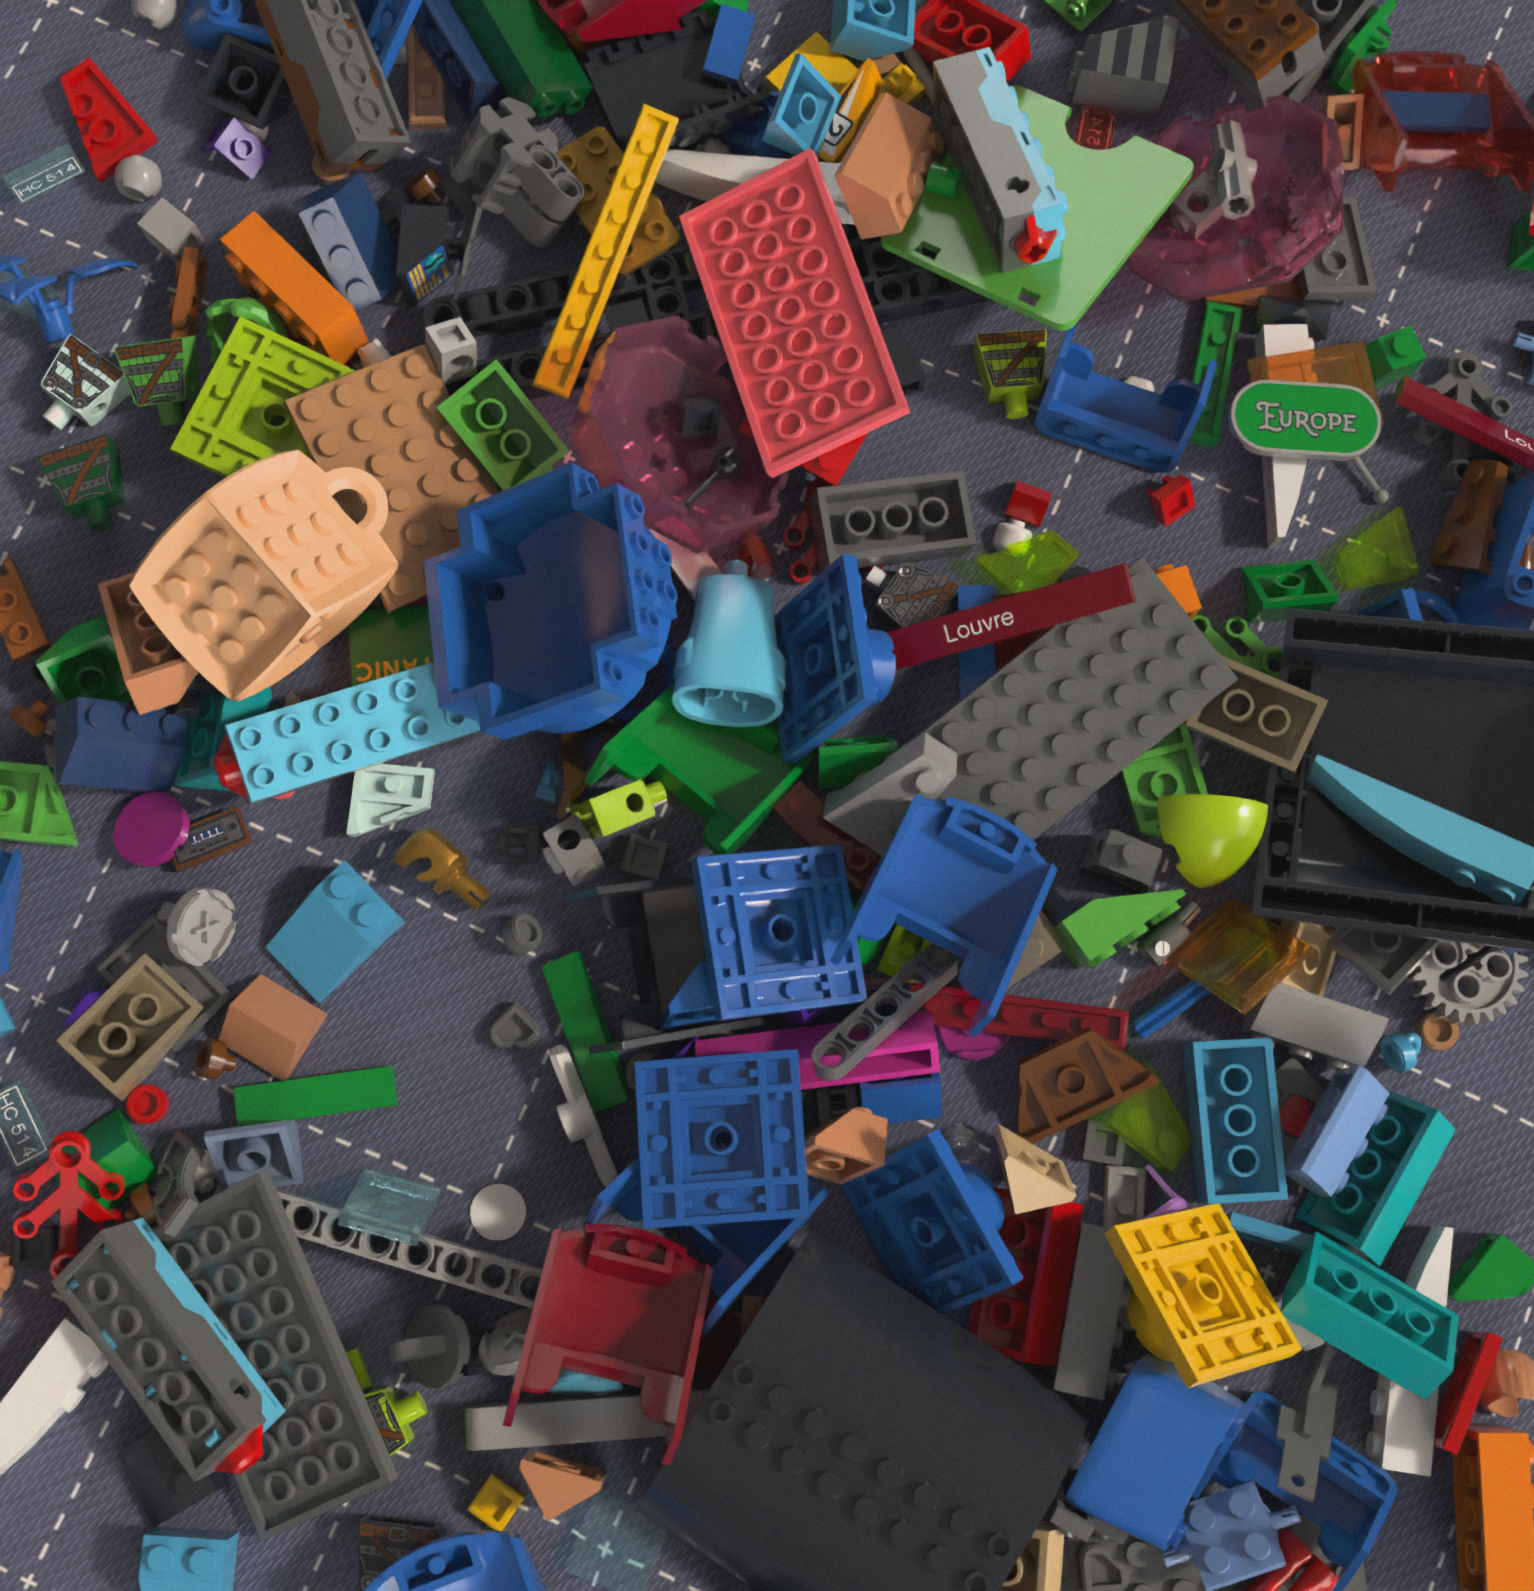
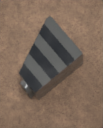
[1066,17,1179,122]

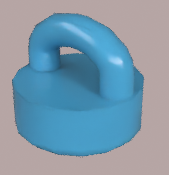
[1380,1032,1422,1073]

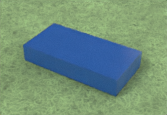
[702,4,756,86]

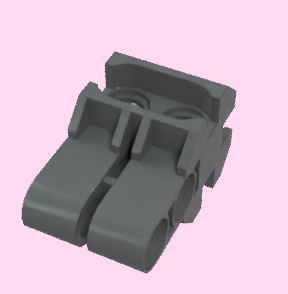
[450,97,584,248]

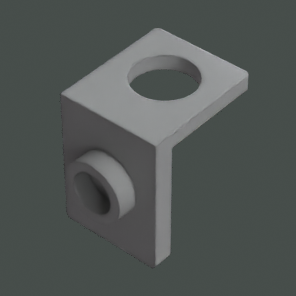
[543,814,606,887]

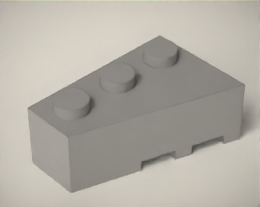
[823,733,957,855]

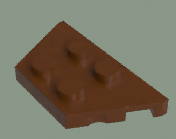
[1017,1026,1159,1144]

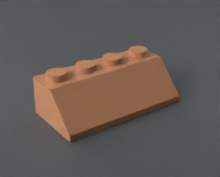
[834,92,944,239]
[98,572,198,715]

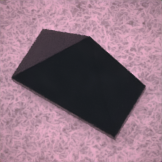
[1252,294,1334,340]

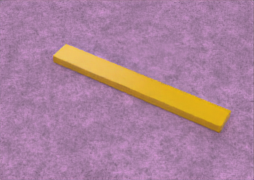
[533,104,679,400]

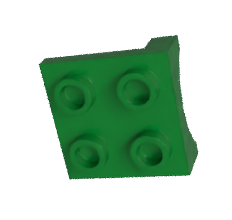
[1325,0,1397,95]

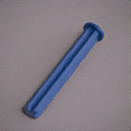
[1130,932,1270,1039]

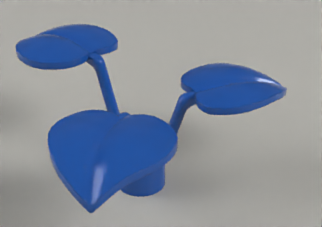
[0,255,138,342]

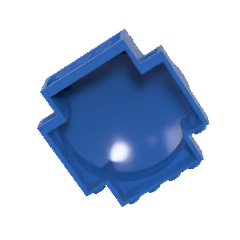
[424,463,677,740]

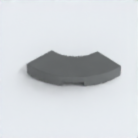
[153,1130,206,1237]

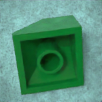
[36,614,133,704]

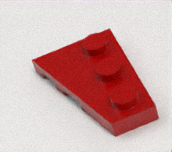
[60,57,158,184]

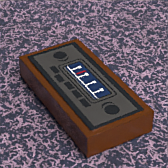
[173,806,253,872]

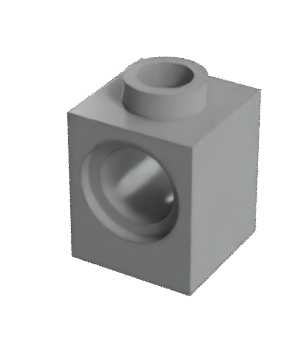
[1170,171,1223,240]
[137,197,204,263]
[425,317,477,385]

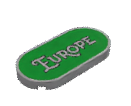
[1228,380,1381,461]

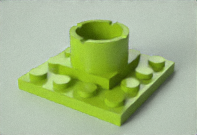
[170,316,356,478]

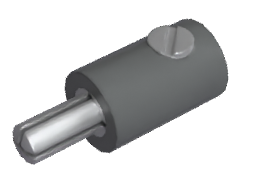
[1137,902,1201,968]

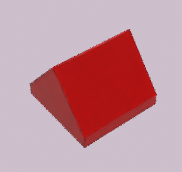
[1005,481,1052,528]

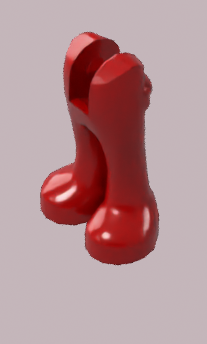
[1244,1527,1338,1591]

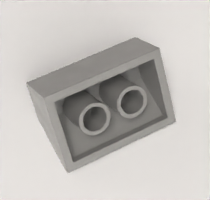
[1241,981,1389,1070]

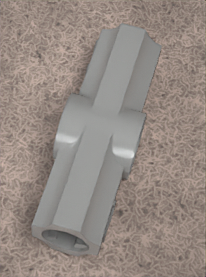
[1207,120,1257,220]

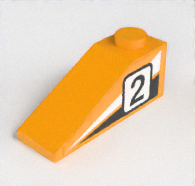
[817,58,882,163]

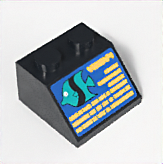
[396,204,462,306]

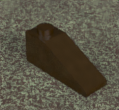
[553,720,619,820]

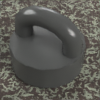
[502,913,542,956]

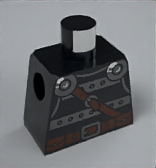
[358,1514,443,1591]

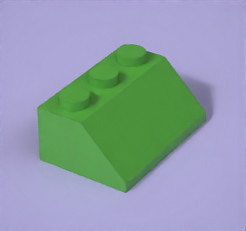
[437,359,570,491]

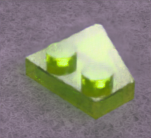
[1104,1063,1192,1174]

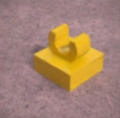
[880,63,926,106]

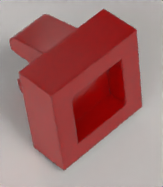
[1146,474,1195,527]

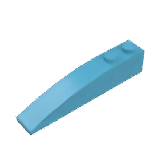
[1308,754,1534,907]

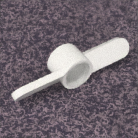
[550,1045,618,1187]

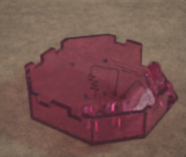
[1127,95,1343,302]
[568,315,790,554]

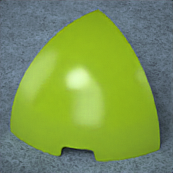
[1157,794,1268,889]

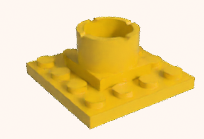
[1104,1204,1302,1388]

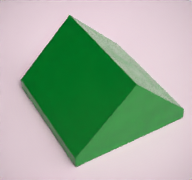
[1241,560,1338,624]
[815,735,898,789]
[55,1109,158,1217]

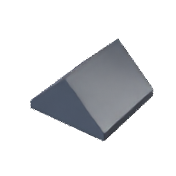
[204,1120,303,1191]

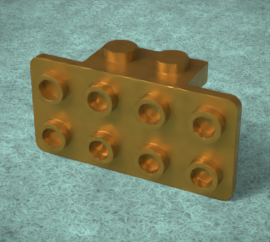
[557,127,680,276]

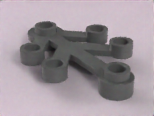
[1414,352,1512,492]

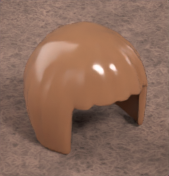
[1478,1348,1534,1417]

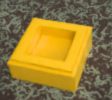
[467,1473,526,1531]

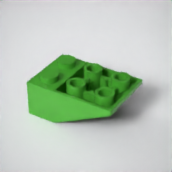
[1054,889,1186,969]

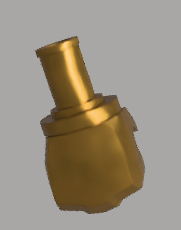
[393,827,492,912]

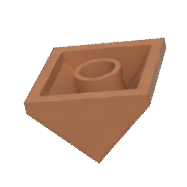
[218,974,328,1081]
[519,1449,607,1522]

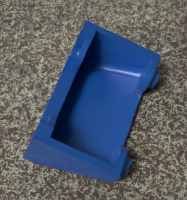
[1454,475,1534,630]
[1065,1353,1246,1551]

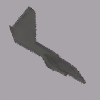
[440,177,482,300]
[1275,1343,1338,1502]

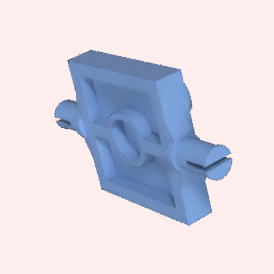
[1161,1480,1301,1591]

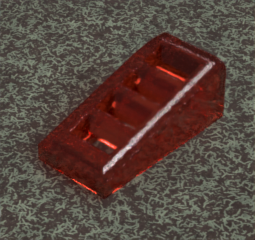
[736,528,777,581]

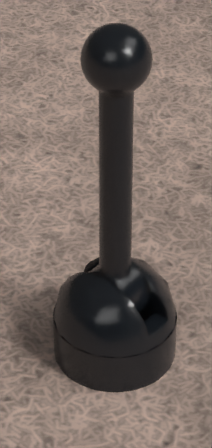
[674,446,745,516]

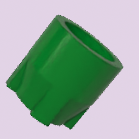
[925,161,963,199]

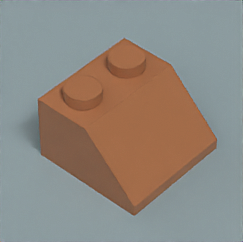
[804,1107,888,1185]

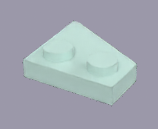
[347,764,435,837]

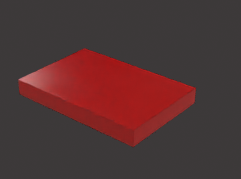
[1434,1332,1503,1455]

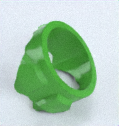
[205,297,289,365]

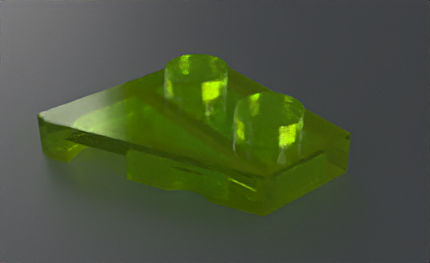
[1334,506,1420,591]
[975,529,1080,596]

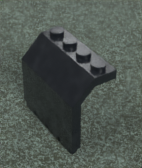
[583,9,772,151]

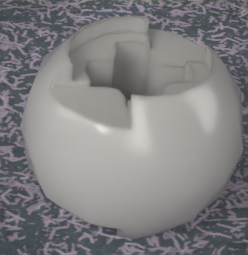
[130,0,178,29]
[114,155,162,202]

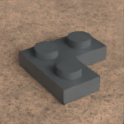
[1049,1478,1129,1545]

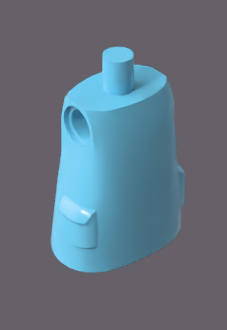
[672,560,786,727]

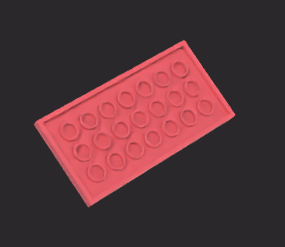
[679,148,911,478]

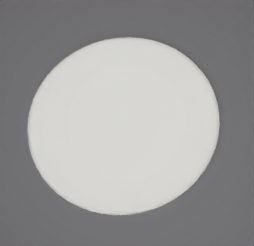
[470,1184,526,1240]

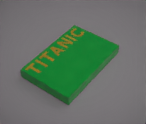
[348,606,434,687]

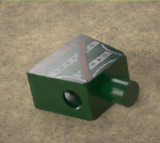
[37,434,125,531]

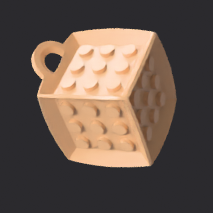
[129,449,398,702]

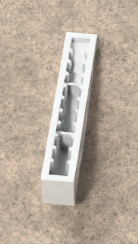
[655,149,855,225]
[1254,324,1317,549]
[1366,1226,1453,1477]
[0,1316,109,1476]

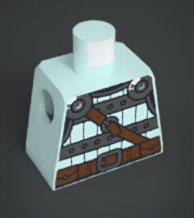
[41,334,131,431]

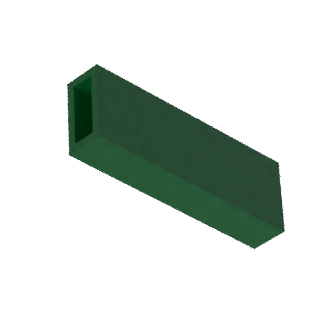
[452,0,593,118]

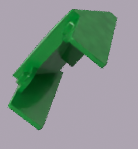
[584,682,816,856]

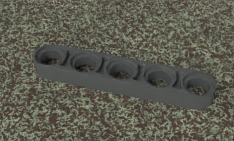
[812,943,958,1081]

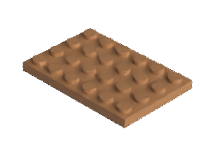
[283,344,498,613]

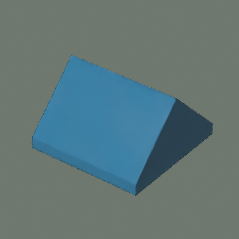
[762,54,841,157]

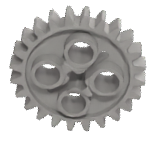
[1405,940,1528,1026]

